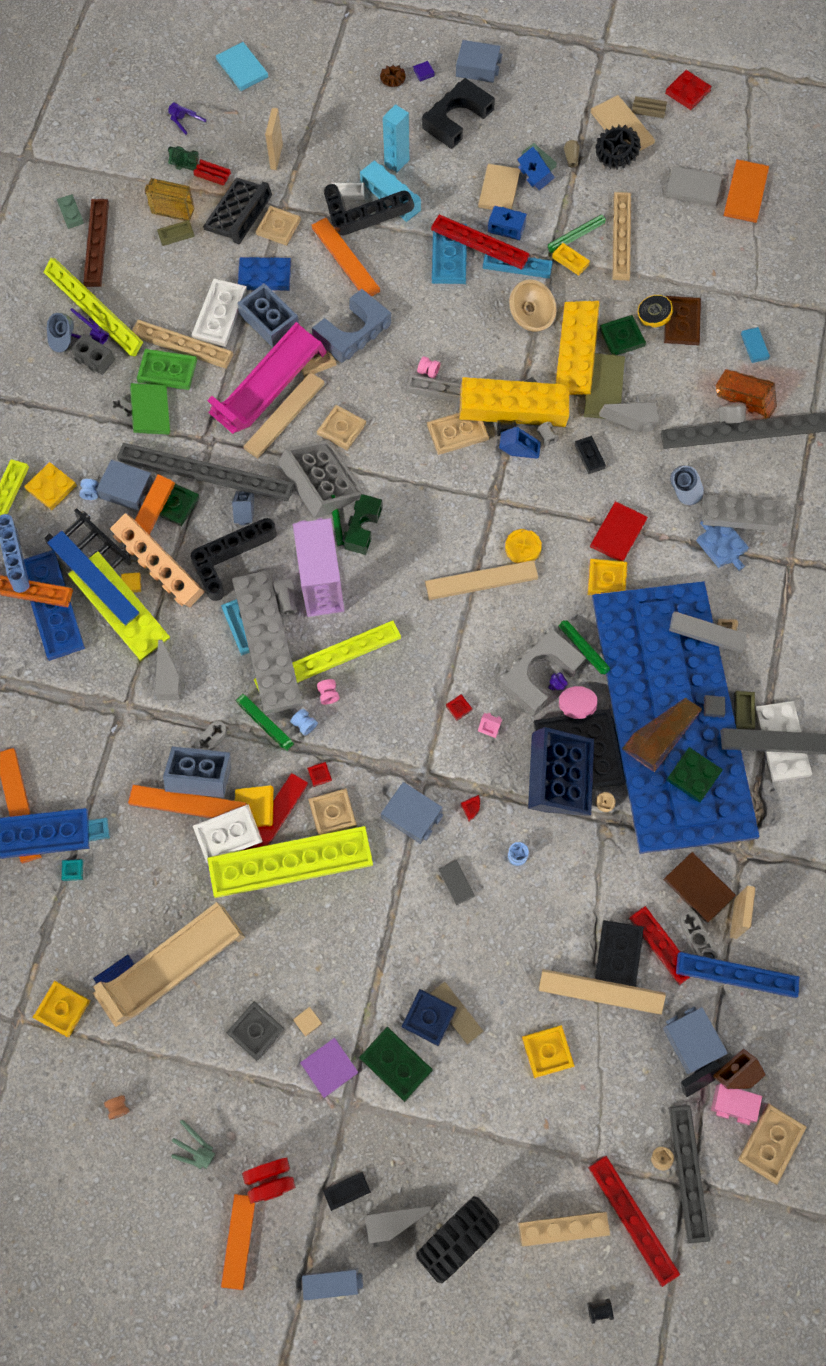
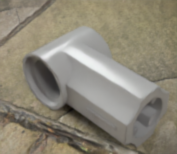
[273,578,297,617]

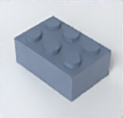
[237,283,299,347]
[163,746,231,798]

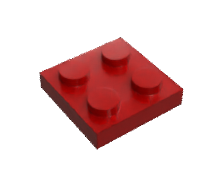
[665,70,712,110]

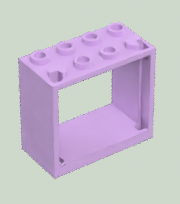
[293,518,345,617]

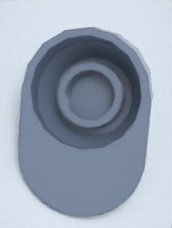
[47,313,74,353]
[670,465,704,505]

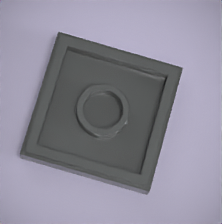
[226,1001,285,1061]

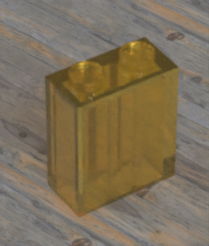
[145,178,195,221]

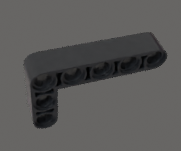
[324,184,414,236]
[190,518,277,601]

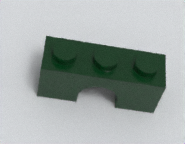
[342,494,383,555]

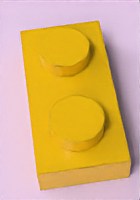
[552,243,590,276]

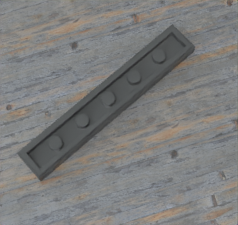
[720,728,826,755]
[668,1105,710,1244]

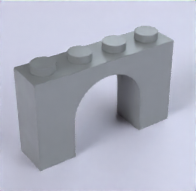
[499,629,586,717]

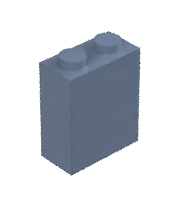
[456,40,503,83]
[96,460,154,511]
[381,782,444,844]
[663,1006,728,1075]
[302,1268,363,1300]

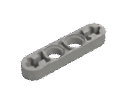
[679,911,724,987]

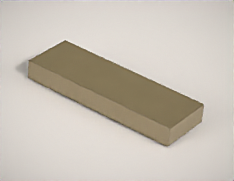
[430,982,484,1045]

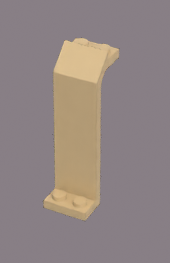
[93,902,246,1027]

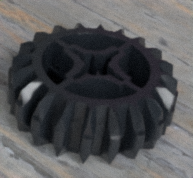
[595,124,641,170]

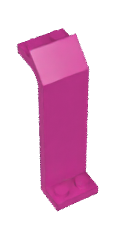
[207,322,327,434]

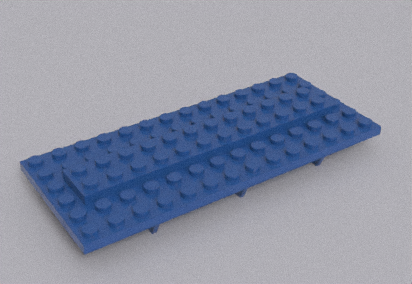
[592,581,760,854]

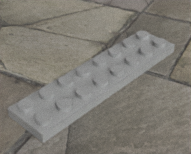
[232,571,302,714]

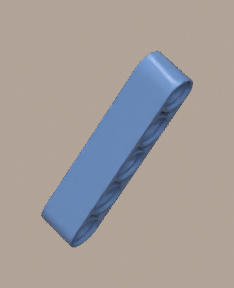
[0,514,29,593]

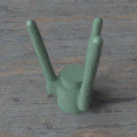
[171,1120,216,1169]

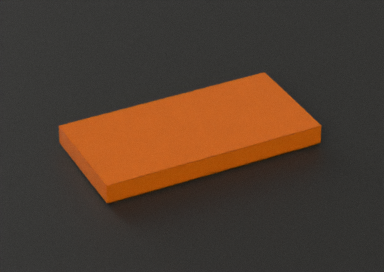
[723,159,769,223]

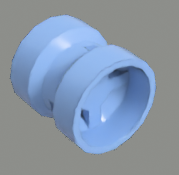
[290,709,318,736]
[508,842,529,866]

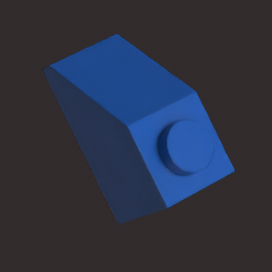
[499,427,541,459]

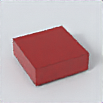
[446,694,473,721]
[307,762,332,787]

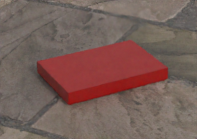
[590,501,648,562]

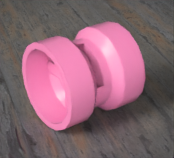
[417,356,440,379]
[317,679,340,705]

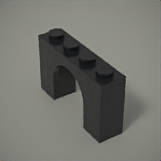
[422,78,495,149]

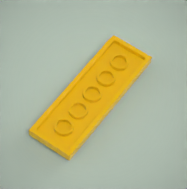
[556,301,600,395]

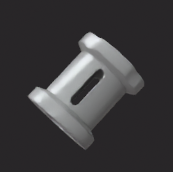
[537,422,559,446]

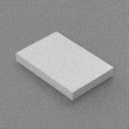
[193,804,263,863]

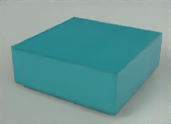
[61,859,84,881]

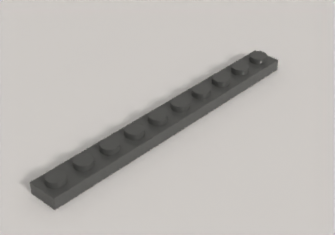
[660,412,826,449]
[117,443,294,502]

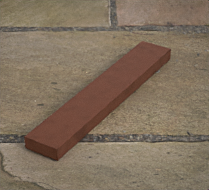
[83,199,109,287]

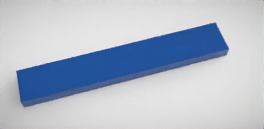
[47,531,140,626]
[676,952,800,998]

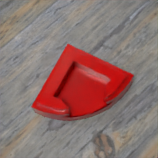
[461,795,480,822]

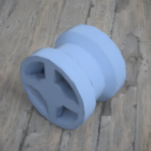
[79,479,99,500]

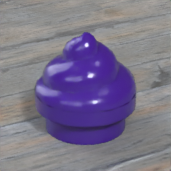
[548,672,568,691]

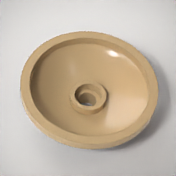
[509,279,556,332]

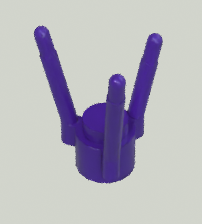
[168,102,206,135]
[70,308,109,345]

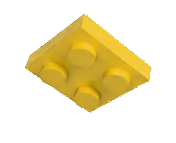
[24,462,77,510]

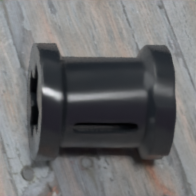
[497,420,516,436]
[587,1299,614,1324]

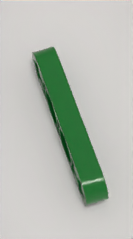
[235,694,294,751]

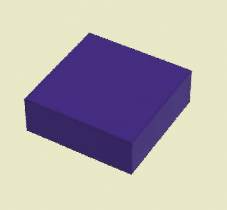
[413,61,434,81]

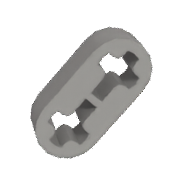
[109,397,133,424]
[196,721,227,751]

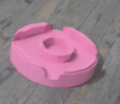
[559,686,597,719]

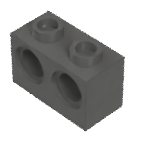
[71,334,115,375]

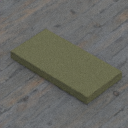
[584,353,625,419]

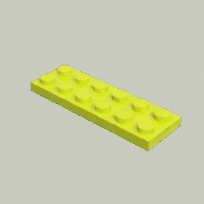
[68,551,170,662]

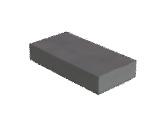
[439,860,475,906]

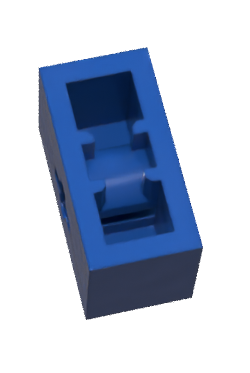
[517,147,555,190]
[488,205,527,241]

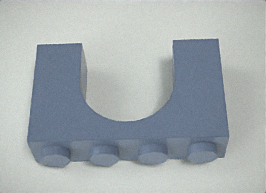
[312,289,391,363]

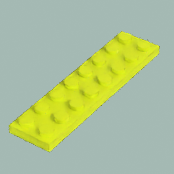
[207,826,373,898]

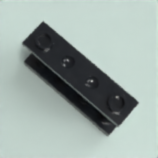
[44,508,131,569]

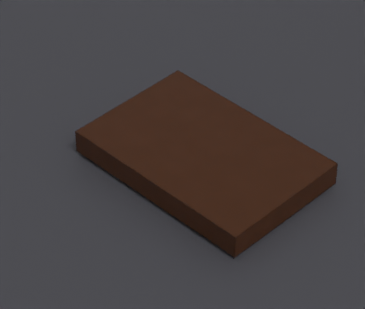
[664,296,701,346]
[663,852,736,923]

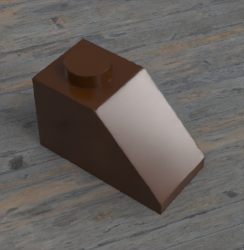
[713,1048,766,1089]

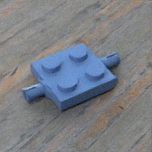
[696,520,749,571]

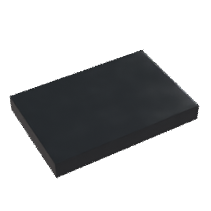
[594,920,644,987]

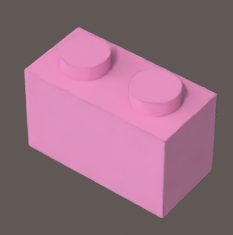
[711,1084,762,1125]

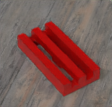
[193,159,231,186]

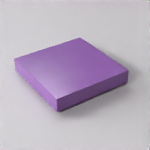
[300,1038,358,1098]

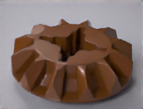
[380,64,406,87]

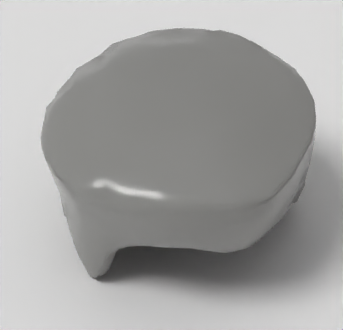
[718,402,746,423]

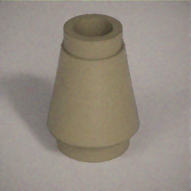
[563,140,580,168]

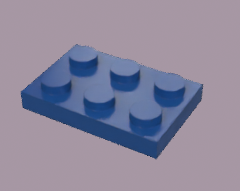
[238,257,291,291]

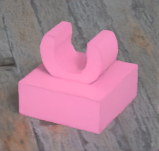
[478,713,502,738]

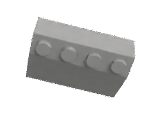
[278,439,365,518]

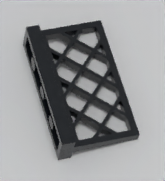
[203,177,272,244]

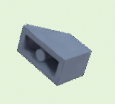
[232,491,254,525]

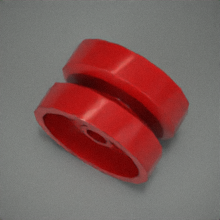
[242,1157,296,1204]

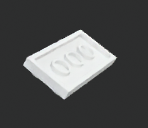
[192,279,247,347]
[755,701,812,782]

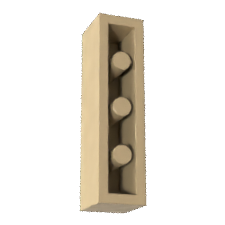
[518,1212,610,1247]

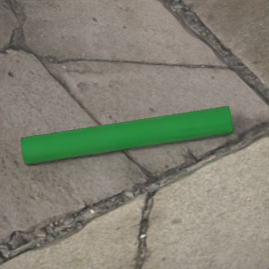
[331,495,344,546]

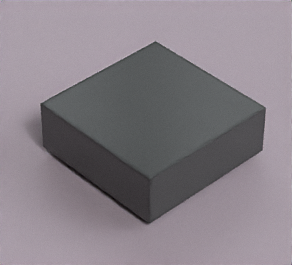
[704,695,725,717]

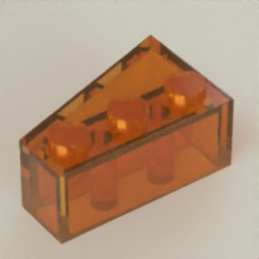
[716,369,777,419]

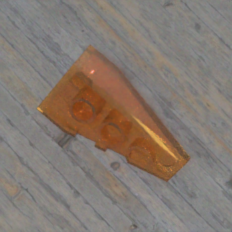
[622,698,702,772]

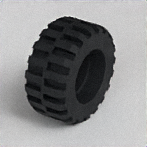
[416,1196,500,1283]

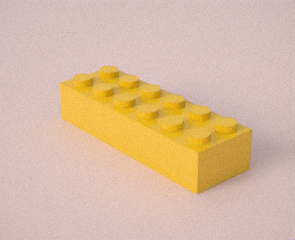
[459,377,569,427]

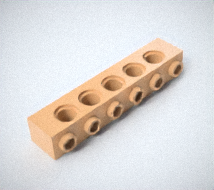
[110,513,205,607]

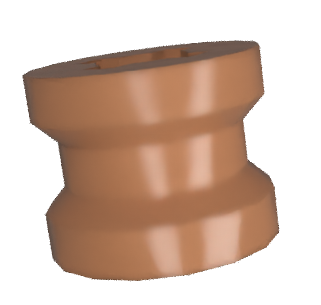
[104,1095,130,1120]

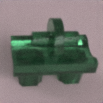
[168,146,199,171]

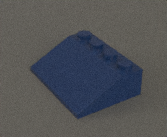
[528,727,594,816]

